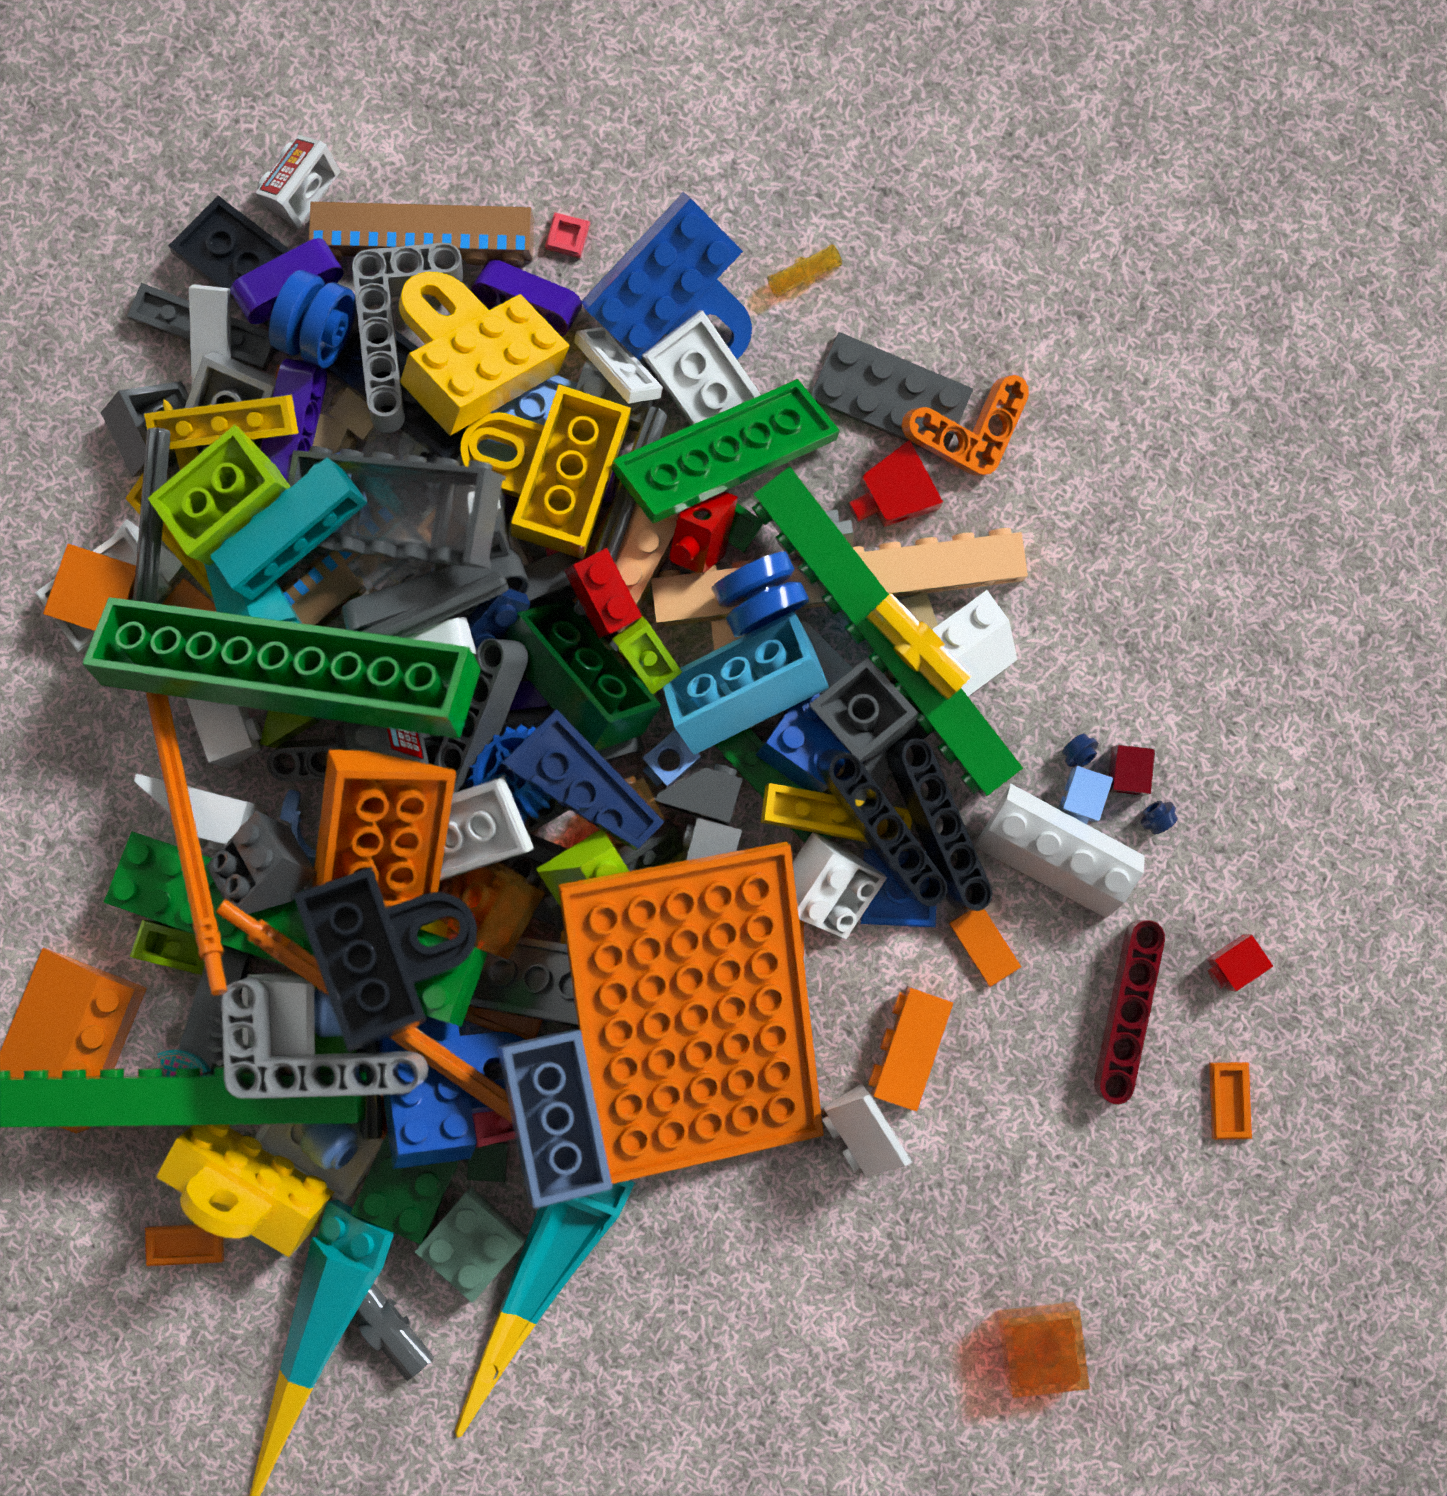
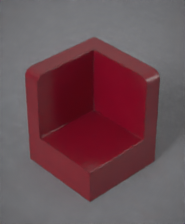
[1109,745,1155,796]

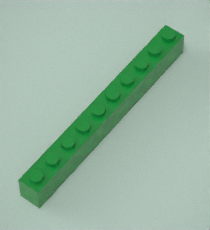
[752,466,1023,796]
[0,1067,366,1127]

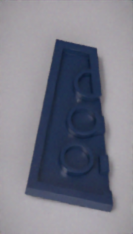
[500,710,664,850]

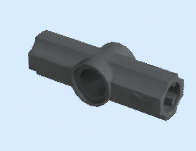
[354,1283,434,1381]

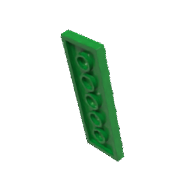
[612,379,840,524]

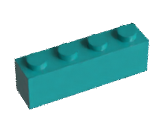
[210,457,368,600]

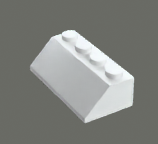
[974,784,1144,918]

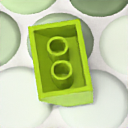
[148,425,291,566]
[536,829,629,907]

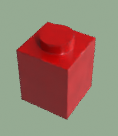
[1207,934,1274,992]

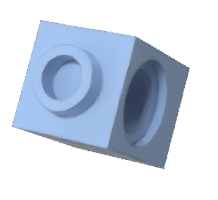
[642,729,702,787]
[1058,766,1113,825]

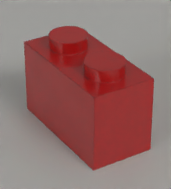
[564,548,642,638]

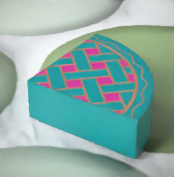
[157,1049,211,1075]

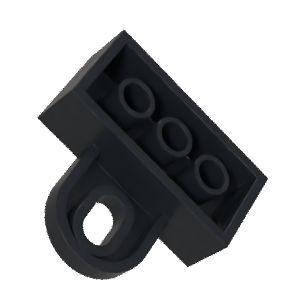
[293,867,477,1052]

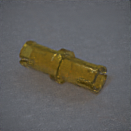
[767,244,842,298]

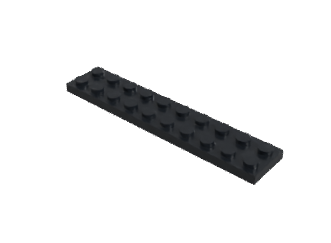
[168,195,498,460]

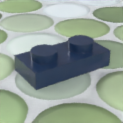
[467,588,530,652]

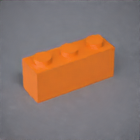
[867,986,953,1112]

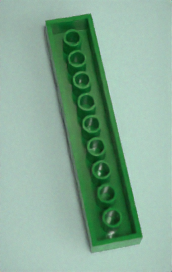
[82,597,481,739]
[103,831,488,1027]

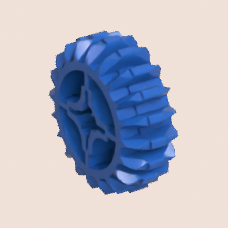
[465,725,551,825]

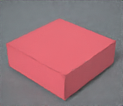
[545,212,590,259]

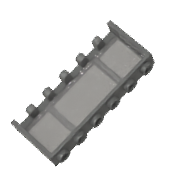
[288,446,506,569]

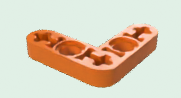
[902,375,1029,476]

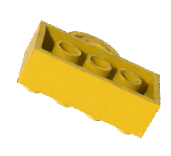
[399,272,570,436]
[461,385,631,559]
[156,1125,335,1257]

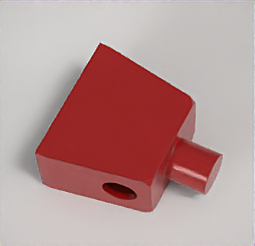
[848,440,943,527]
[669,491,738,573]

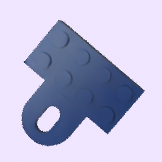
[581,192,752,361]
[379,1015,524,1169]

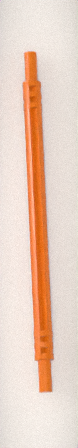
[145,692,228,996]
[216,899,513,1124]

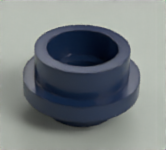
[1062,733,1099,767]
[1141,801,1178,835]

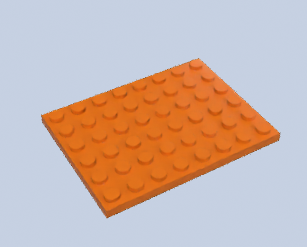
[558,842,824,1184]

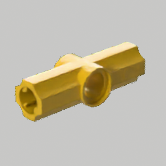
[866,594,972,700]

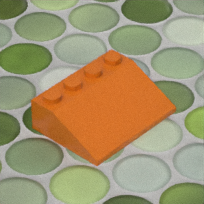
[312,750,456,908]
[0,947,147,1134]

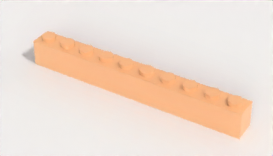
[651,528,1028,627]

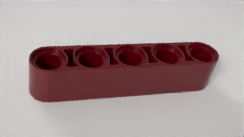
[1094,920,1165,1104]

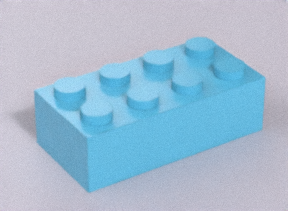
[663,611,830,755]

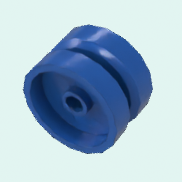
[268,270,356,368]
[711,551,809,637]

